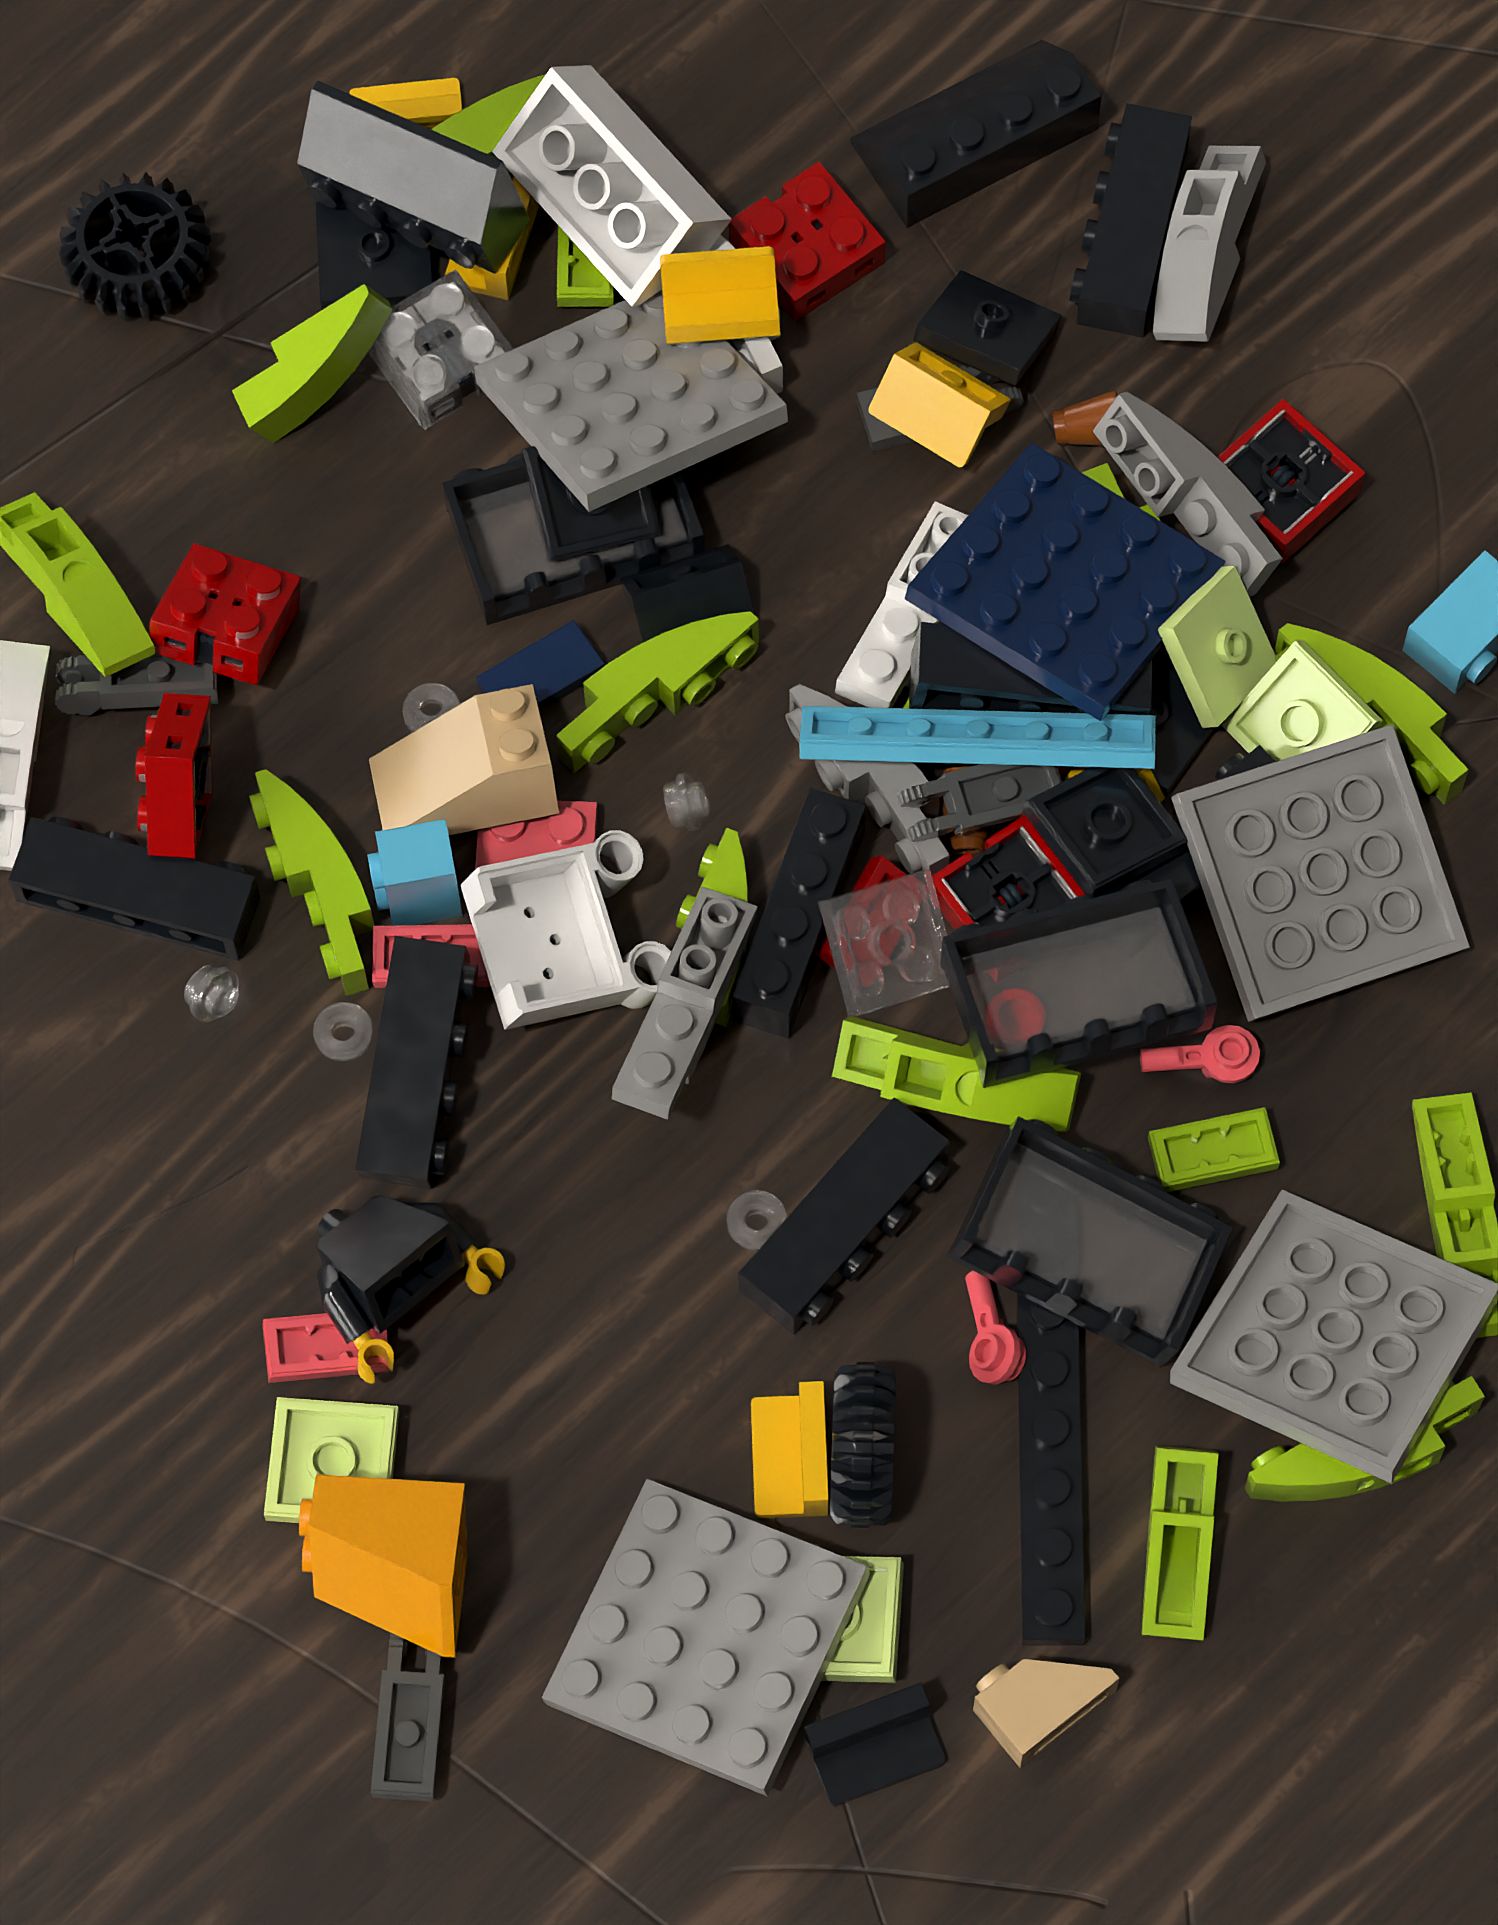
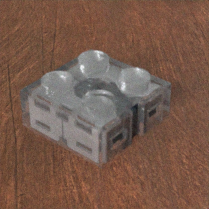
[368,269,513,430]

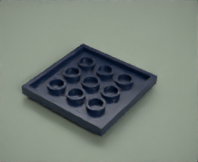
[904,442,1225,721]

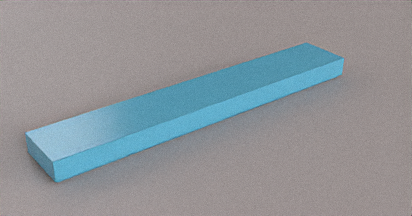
[799,706,1155,769]

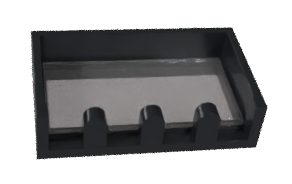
[442,453,704,625]
[940,878,1218,1088]
[946,1116,1233,1368]

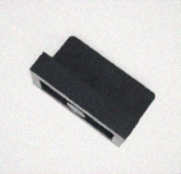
[620,544,755,643]
[804,1682,945,1807]

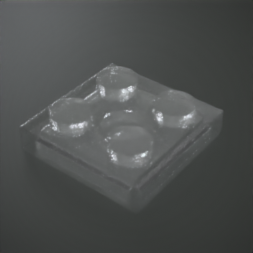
[818,870,950,1017]

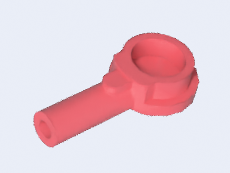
[1140,1025,1260,1084]
[965,1271,1026,1385]

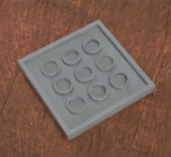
[474,289,788,512]
[1171,724,1470,1022]
[1170,1190,1498,1484]
[542,1479,871,1797]

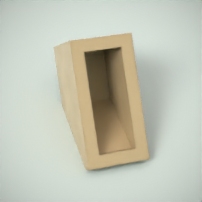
[973,1659,1119,1768]

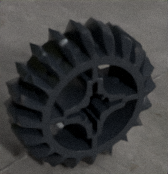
[59,172,212,321]
[830,1362,896,1528]

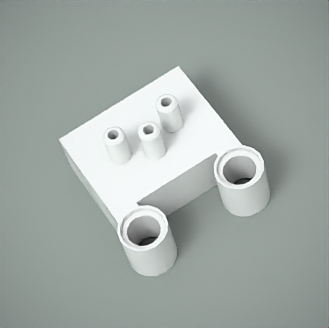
[460,830,671,1030]

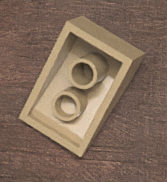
[369,684,559,835]

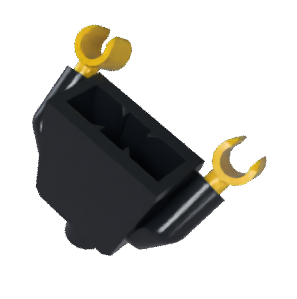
[316,1195,505,1384]

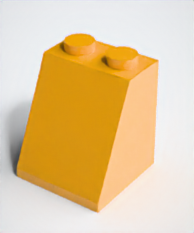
[299,1474,468,1658]

